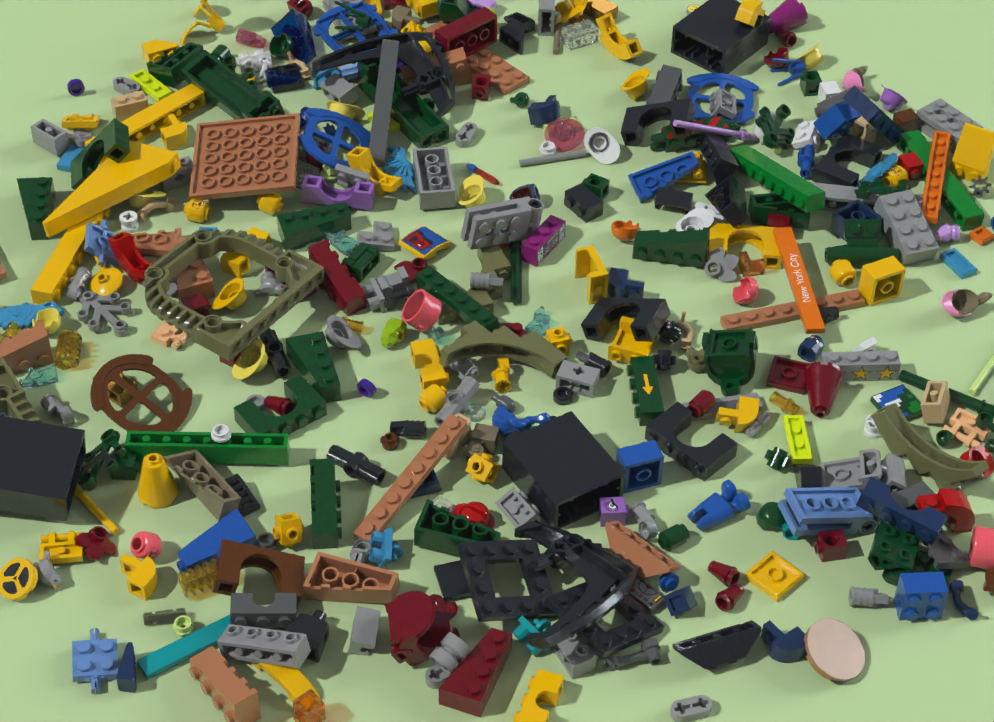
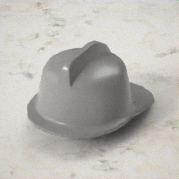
[325,315,362,349]

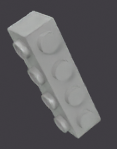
[217,624,311,668]

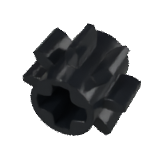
[658,320,681,344]
[653,350,676,370]

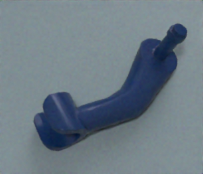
[949,580,978,620]

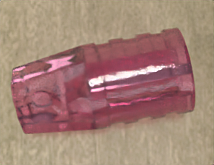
[236,28,266,48]

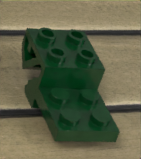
[868,521,953,587]

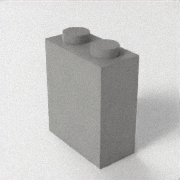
[538,0,555,36]

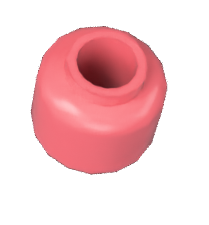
[130,531,162,559]

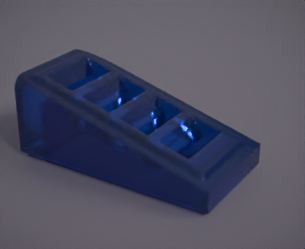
[264,70,301,88]

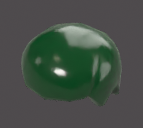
[269,33,293,58]
[756,502,787,532]

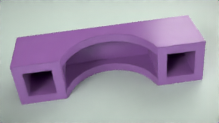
[301,175,375,210]

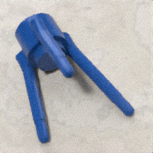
[770,58,805,86]

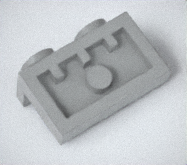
[709,87,737,120]
[495,487,542,528]

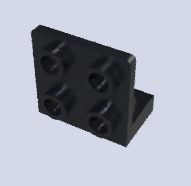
[434,560,471,600]

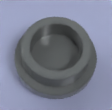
[256,532,277,549]

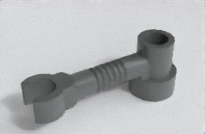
[605,638,662,671]

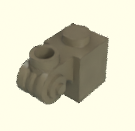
[463,423,499,460]

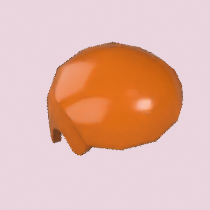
[611,220,639,241]

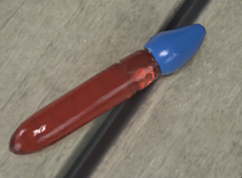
[467,164,499,185]

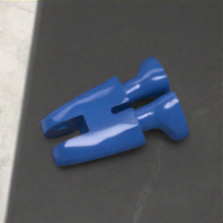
[687,480,751,531]

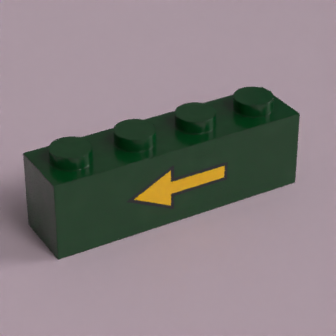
[626,356,664,426]

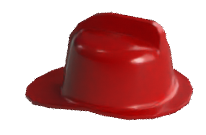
[960,445,994,479]
[450,502,495,529]

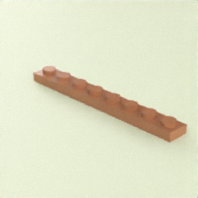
[720,289,865,330]
[353,413,468,542]

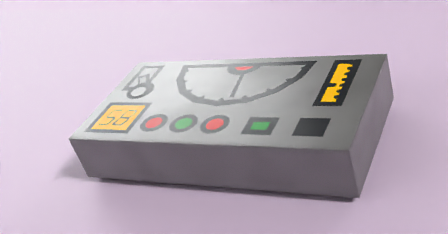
[629,576,666,614]

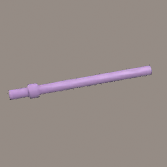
[673,120,758,141]

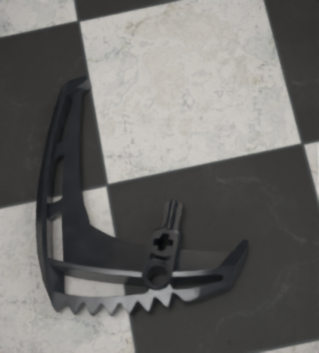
[312,32,455,117]
[514,521,639,649]

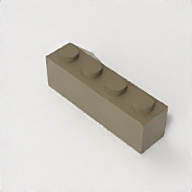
[163,449,241,521]

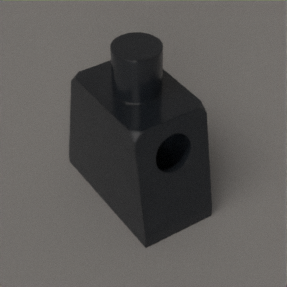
[284,610,329,663]

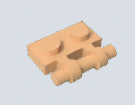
[150,321,192,349]
[942,408,992,448]

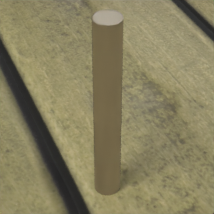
[552,23,561,55]

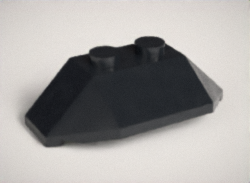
[672,620,762,670]

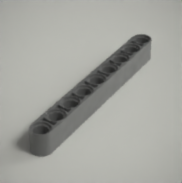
[369,39,399,166]

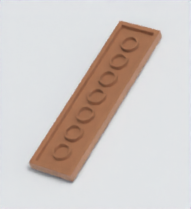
[424,20,529,95]

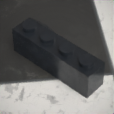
[696,132,739,185]
[705,174,748,228]

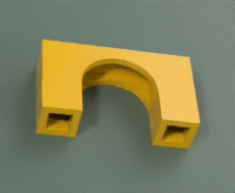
[708,223,782,270]

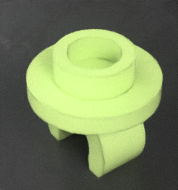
[321,164,337,181]

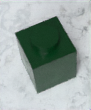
[110,451,141,480]

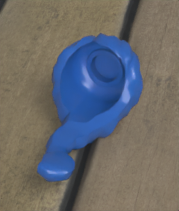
[492,404,551,437]

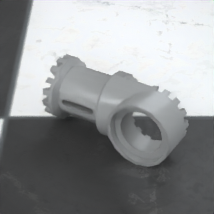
[67,267,93,301]
[40,393,75,426]
[629,501,659,539]
[350,538,372,563]

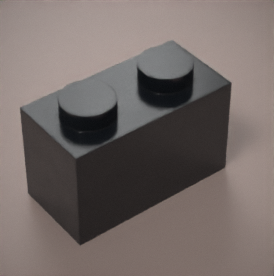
[564,183,604,223]

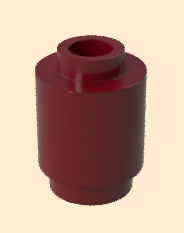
[687,390,716,418]

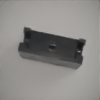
[654,187,693,214]

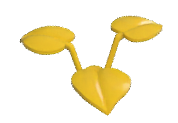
[180,0,226,46]

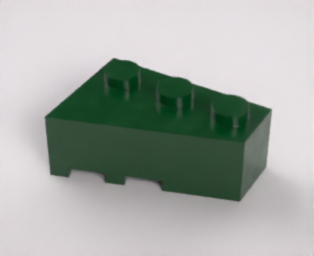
[146,42,204,87]
[748,193,811,229]

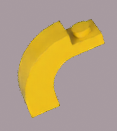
[595,12,643,60]
[346,146,404,196]

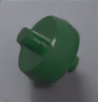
[510,92,530,108]

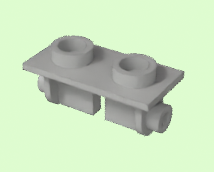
[448,358,479,380]

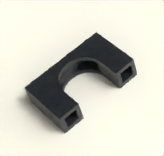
[621,98,696,146]
[812,133,883,187]
[581,297,671,342]
[645,402,738,481]

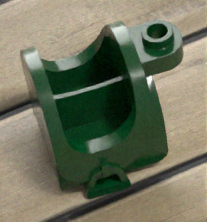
[702,327,758,397]

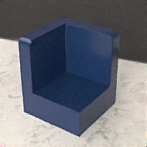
[663,585,698,616]

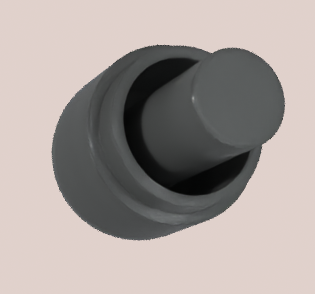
[491,393,516,413]

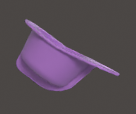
[880,85,908,111]

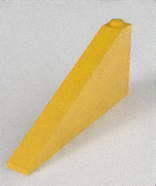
[42,140,181,237]

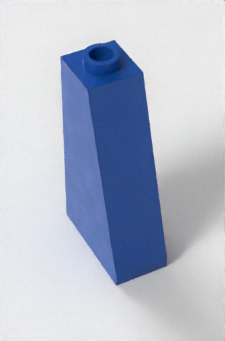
[176,509,257,580]

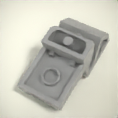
[820,448,907,494]

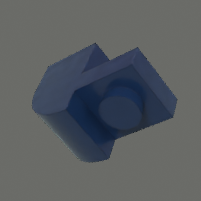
[528,95,561,125]
[608,267,645,298]
[761,620,807,663]

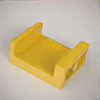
[574,246,609,305]
[608,316,657,365]

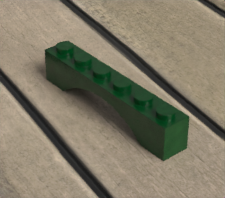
[415,266,499,333]

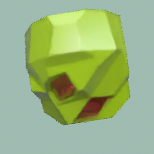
[381,318,407,348]

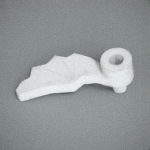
[257,59,271,84]

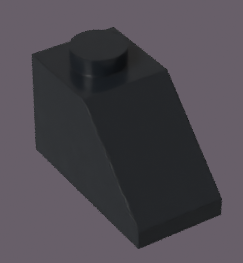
[499,20,525,55]
[794,464,822,488]

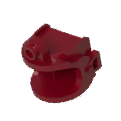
[384,591,460,666]

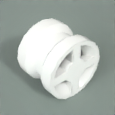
[119,210,139,233]
[863,414,882,439]

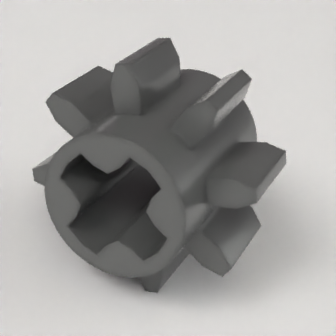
[969,175,992,197]

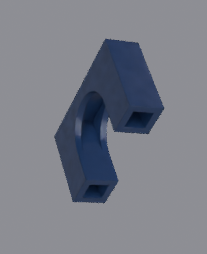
[843,85,905,146]

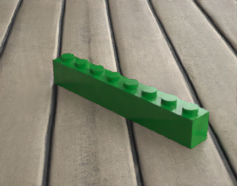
[898,130,984,232]
[729,144,826,213]
[124,431,290,465]

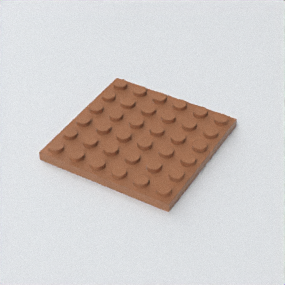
[189,113,300,200]

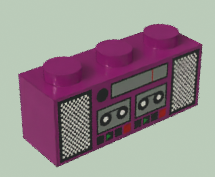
[521,215,566,267]

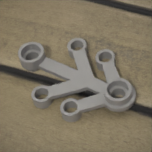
[77,291,131,337]

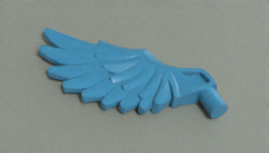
[383,145,417,193]
[857,152,898,187]
[0,301,65,330]

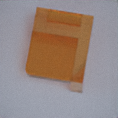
[738,251,766,277]

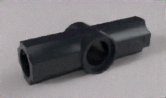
[259,328,292,378]
[326,444,386,485]

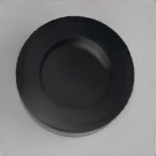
[553,387,573,405]

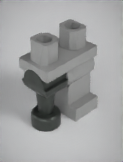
[361,266,415,313]

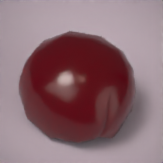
[764,48,789,68]

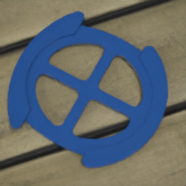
[314,1,398,54]
[687,73,759,125]
[299,108,371,169]

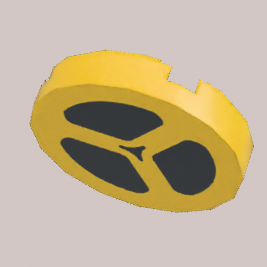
[0,558,38,601]

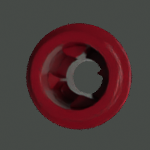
[775,28,797,47]
[264,395,294,416]
[708,561,740,586]
[715,584,744,611]

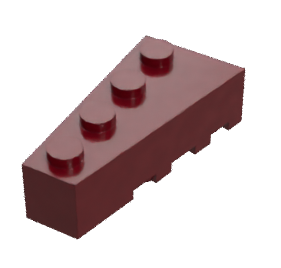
[308,239,367,316]
[439,628,512,718]

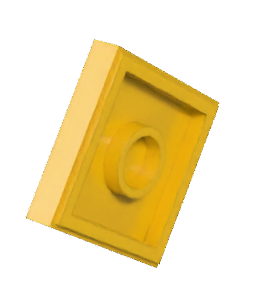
[744,551,805,602]

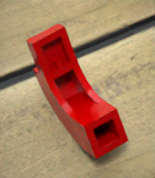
[107,232,153,283]
[915,489,975,533]

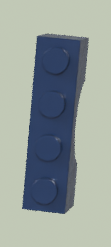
[856,476,947,545]

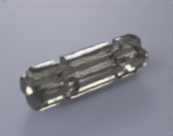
[143,608,186,626]

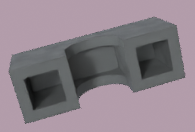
[230,593,297,628]

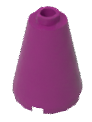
[768,0,808,34]

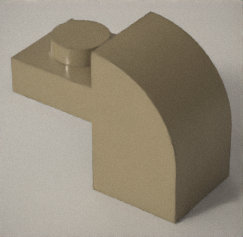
[392,5,421,33]

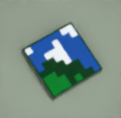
[870,384,922,420]

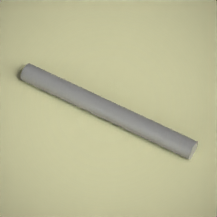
[519,150,587,167]

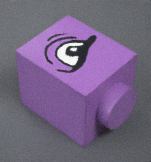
[598,497,630,527]

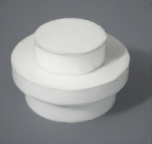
[539,141,556,156]
[211,424,232,443]

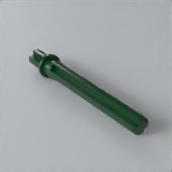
[509,240,522,306]
[899,370,994,418]

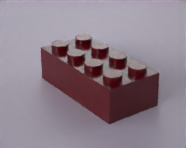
[434,6,497,57]

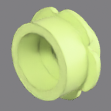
[172,615,194,636]

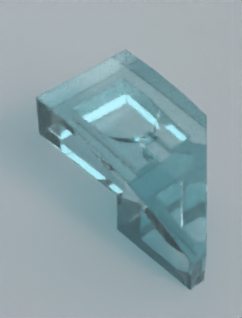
[324,230,358,256]
[525,306,550,337]
[19,364,58,388]

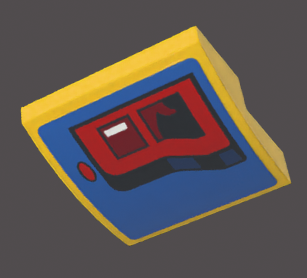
[398,225,451,260]

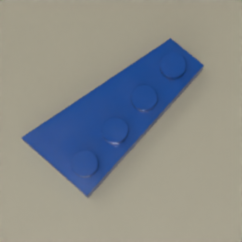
[628,151,699,203]

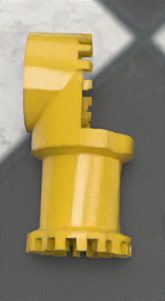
[492,357,512,393]

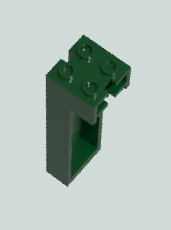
[181,50,285,120]
[357,59,449,149]

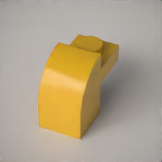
[735,0,765,27]
[160,114,189,151]
[715,396,760,433]
[119,553,158,601]

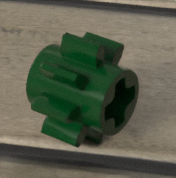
[764,447,791,471]

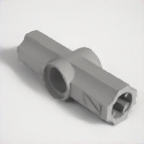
[434,376,480,426]

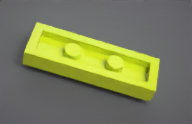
[130,69,173,102]
[783,415,812,464]

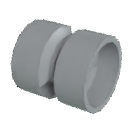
[429,632,471,675]

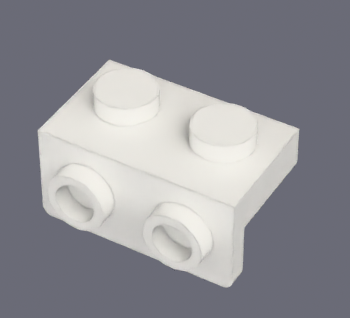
[235,48,273,74]
[792,120,822,152]

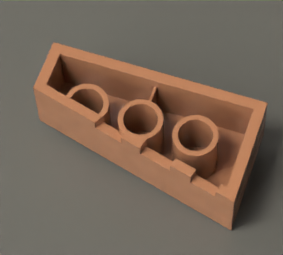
[0,320,54,374]
[189,646,261,722]

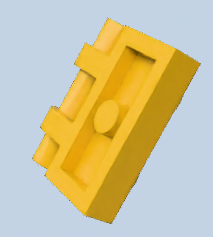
[62,114,101,130]
[39,531,84,564]

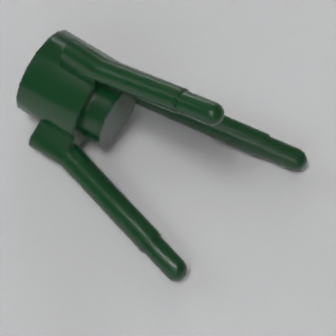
[334,1,372,31]

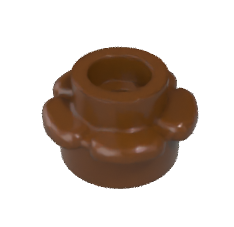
[380,433,400,451]

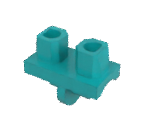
[513,615,552,656]

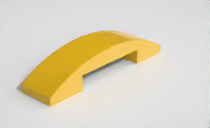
[250,662,320,712]

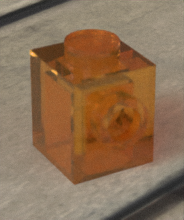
[293,689,326,722]

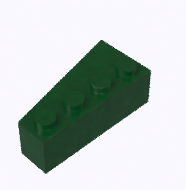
[17,177,55,240]
[277,202,352,251]
[632,227,710,268]
[285,331,341,403]
[310,458,342,549]
[414,499,501,565]

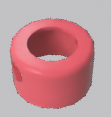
[401,289,442,332]
[968,526,994,570]

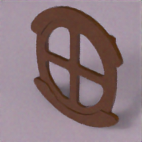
[90,354,192,432]

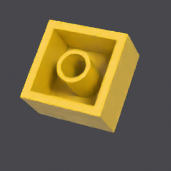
[858,256,906,307]

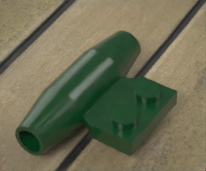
[824,219,899,266]

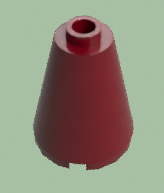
[804,361,843,418]

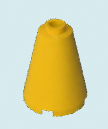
[138,453,179,509]

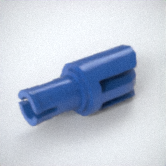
[797,144,815,178]

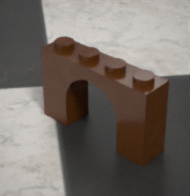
[212,539,305,609]

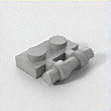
[334,163,371,189]

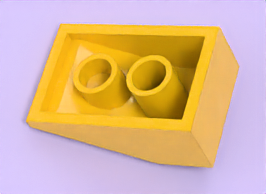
[950,122,994,185]

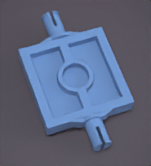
[84,220,118,267]
[72,628,118,694]

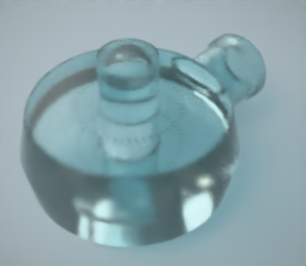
[427,326,445,343]

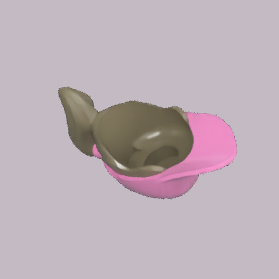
[842,66,868,93]
[941,289,993,317]

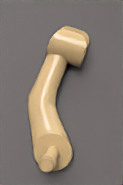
[287,51,312,80]
[137,198,174,222]
[677,311,694,350]

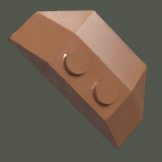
[605,521,681,578]

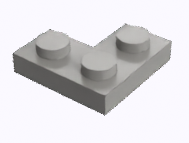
[357,221,394,252]

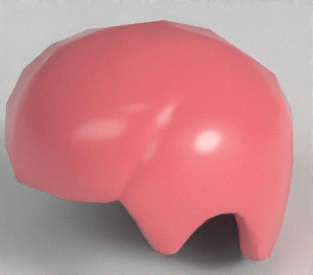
[732,276,759,304]

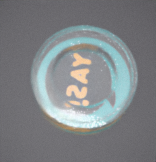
[466,403,486,422]

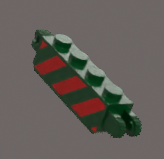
[650,116,740,153]

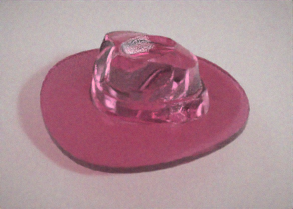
[545,118,585,152]

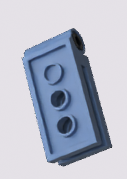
[778,487,878,536]

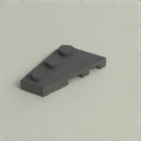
[922,530,970,569]

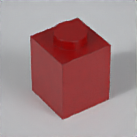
[897,152,924,180]

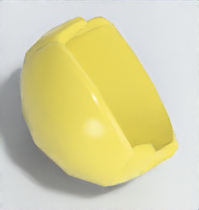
[32,308,61,335]

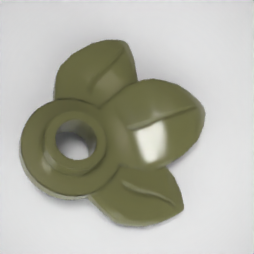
[685,347,706,372]

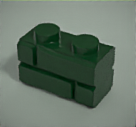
[341,242,380,283]

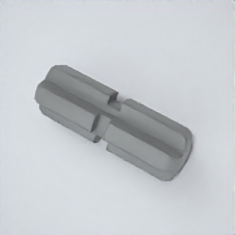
[745,411,770,438]

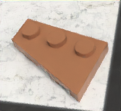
[131,228,182,256]

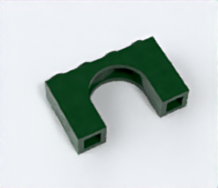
[71,118,130,190]
[233,374,327,434]

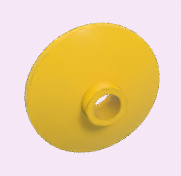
[89,268,123,296]

